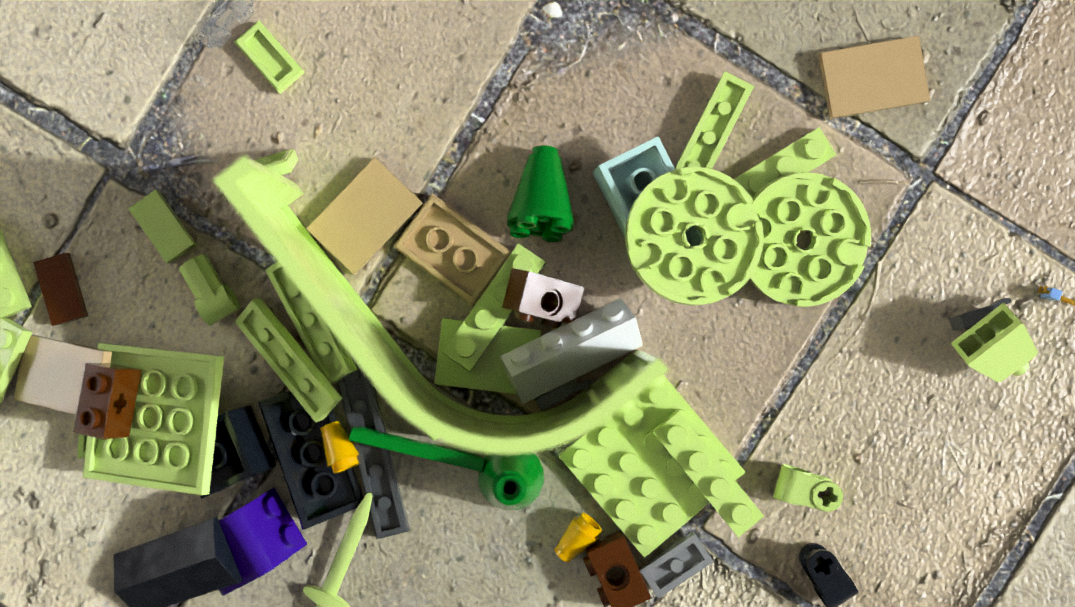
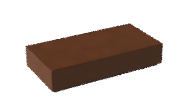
[33,253,88,326]

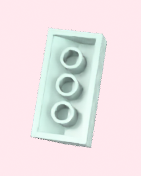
[592,136,703,246]

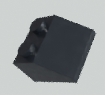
[200,405,276,499]

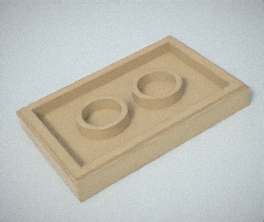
[818,36,930,120]
[306,157,423,275]
[393,193,512,306]
[14,335,112,415]

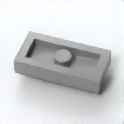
[639,531,714,599]

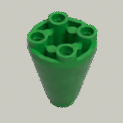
[507,145,574,242]
[478,452,544,510]

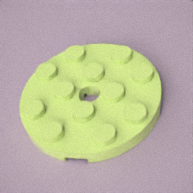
[625,167,764,306]
[749,172,871,307]

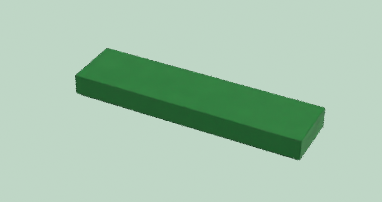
[349,425,485,472]

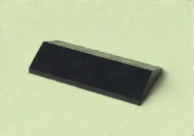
[258,391,364,530]
[113,517,243,607]

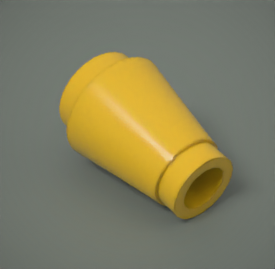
[320,421,359,474]
[554,513,602,563]

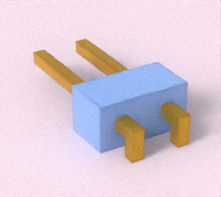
[1037,286,1075,306]

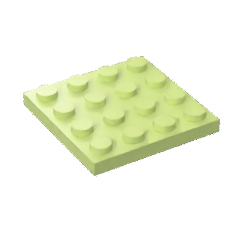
[83,343,224,495]
[559,375,745,558]

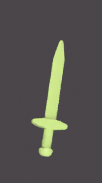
[303,492,372,607]

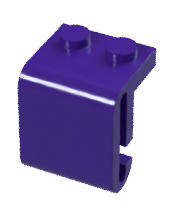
[219,488,307,596]

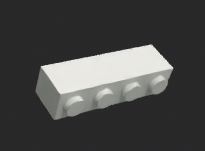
[500,298,643,404]

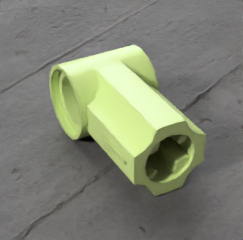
[178,254,240,326]

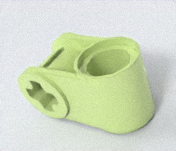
[773,464,843,512]

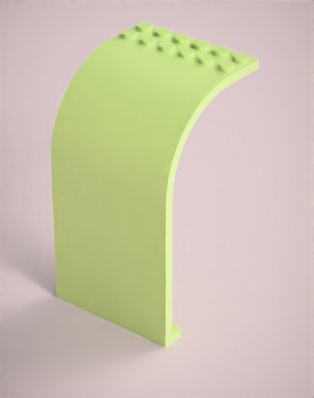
[213,155,669,454]

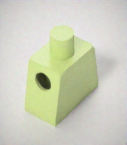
[951,302,1038,382]

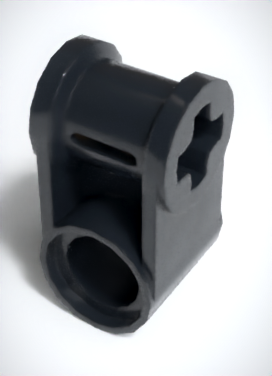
[799,543,859,607]

